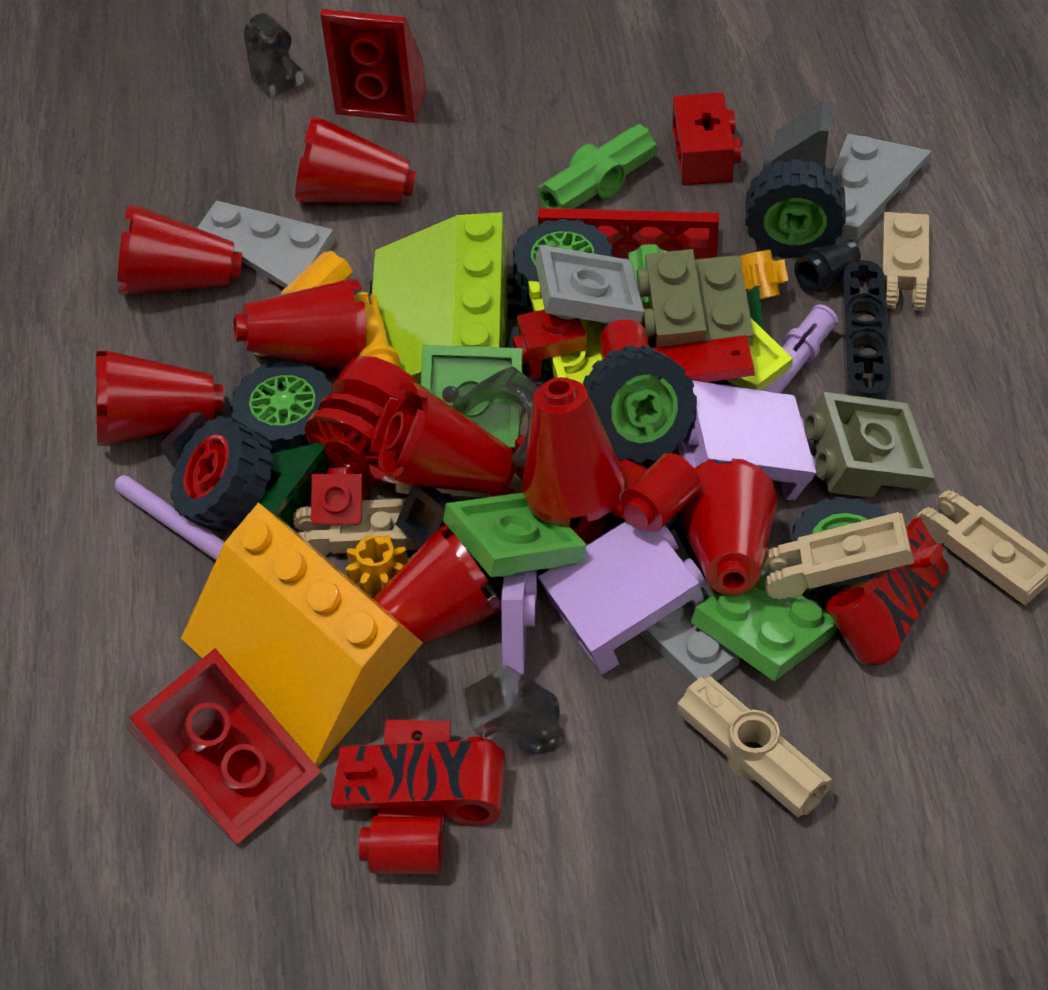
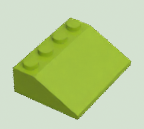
[372,212,509,384]

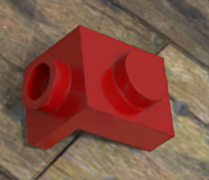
[512,309,587,380]
[311,468,370,525]

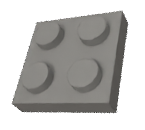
[535,245,644,325]

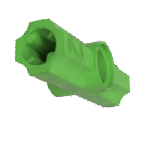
[537,124,657,209]

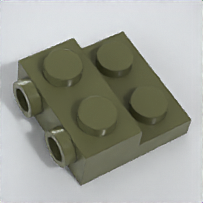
[637,249,754,347]
[804,392,935,497]

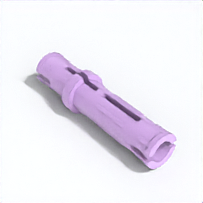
[762,304,838,393]

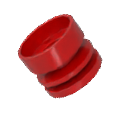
[304,356,421,486]

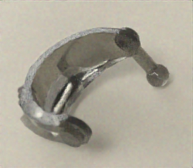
[442,366,539,467]

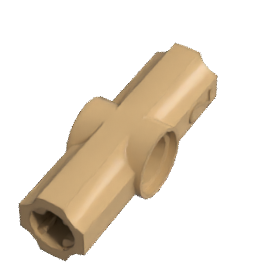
[677,676,832,817]

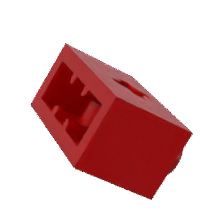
[672,92,741,185]

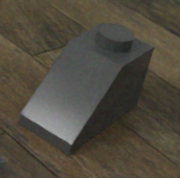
[763,101,832,169]

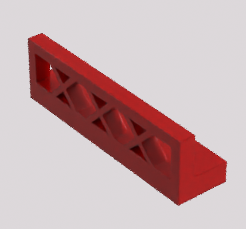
[538,208,719,260]

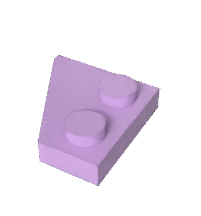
[501,570,537,690]

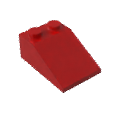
[320,9,426,123]
[126,648,321,846]

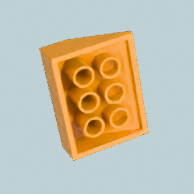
[181,503,423,767]

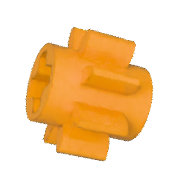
[740,250,789,300]
[345,534,408,596]

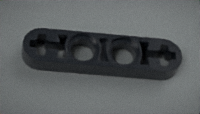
[841,260,891,400]

